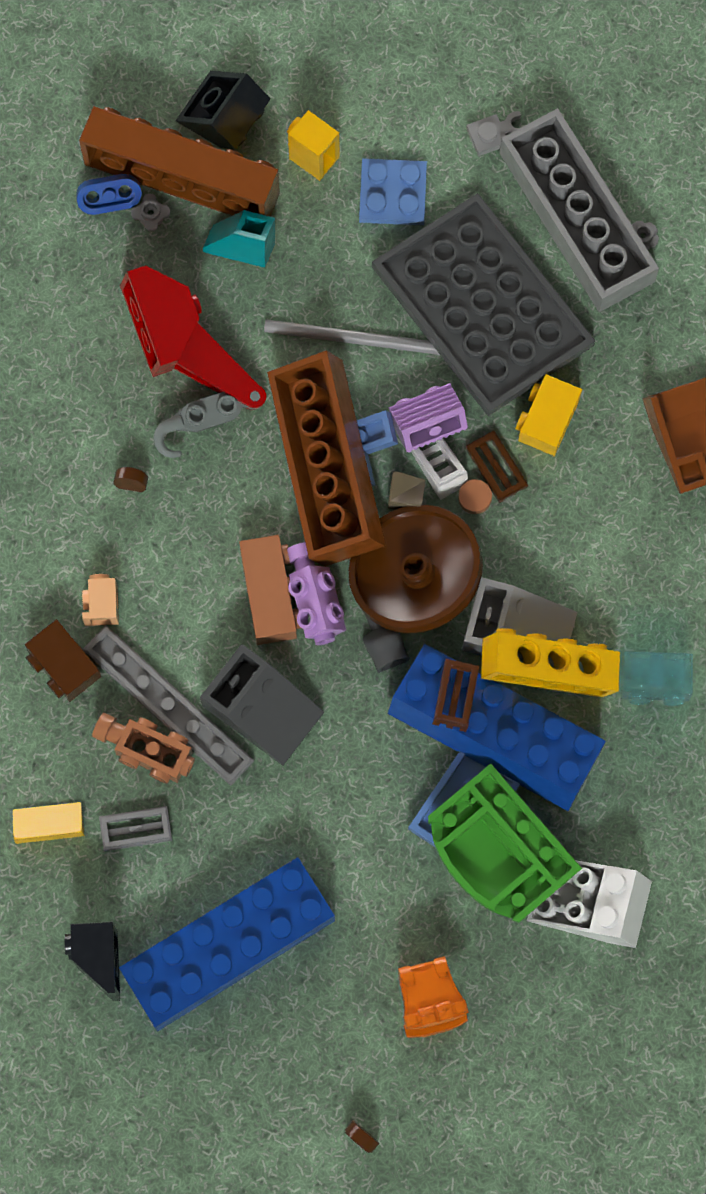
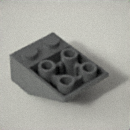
[200,644,324,766]

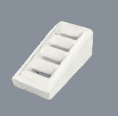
[411,438,468,500]

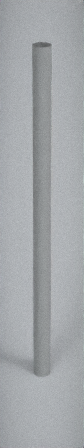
[264,319,440,355]

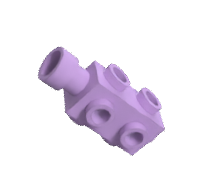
[287,542,347,645]

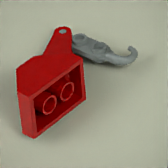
[120,265,267,458]

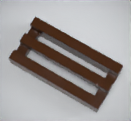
[465,430,528,503]
[432,659,479,732]

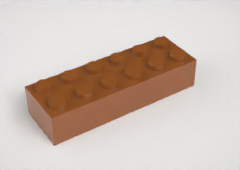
[79,106,280,217]
[267,350,386,567]

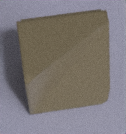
[388,471,426,509]

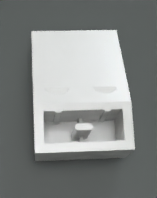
[527,860,652,948]

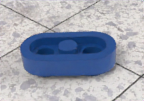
[76,174,142,215]

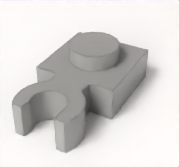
[466,111,521,157]

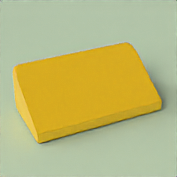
[13,802,84,844]

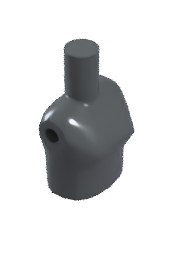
[362,613,410,673]

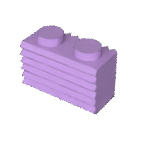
[388,383,468,452]

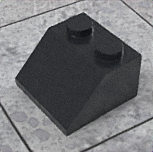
[176,70,271,149]
[64,922,120,1001]

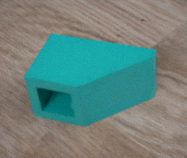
[203,210,275,268]

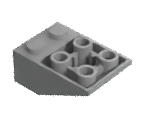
[462,577,577,667]

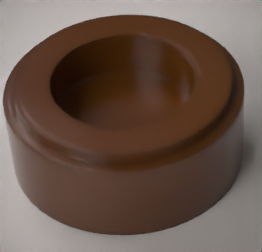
[113,467,148,492]
[345,1120,380,1153]

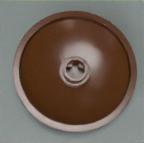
[349,505,483,633]

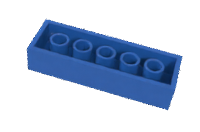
[388,644,606,811]
[119,857,335,1032]

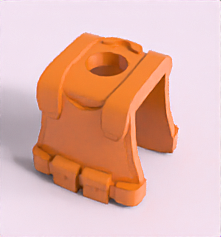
[398,956,469,1038]

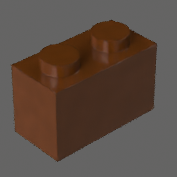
[25,619,101,702]

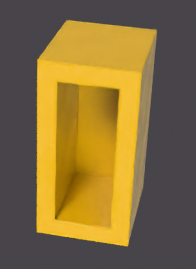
[287,110,340,181]
[515,374,582,456]

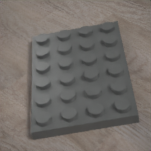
[372,193,595,416]

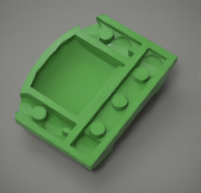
[428,764,582,923]

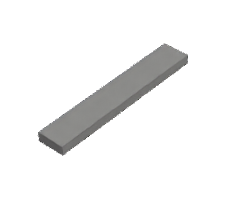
[83,625,254,786]

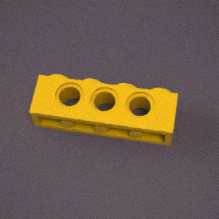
[481,628,620,697]

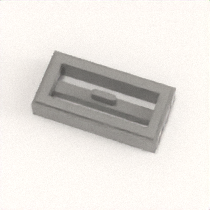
[99,806,172,851]

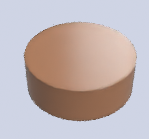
[458,479,492,514]

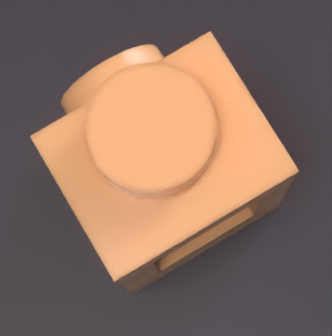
[82,574,119,626]

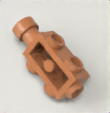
[92,712,195,784]

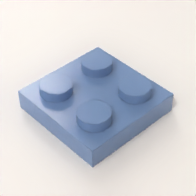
[359,159,427,225]

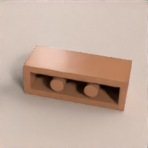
[239,535,301,645]

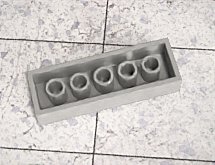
[500,108,659,312]

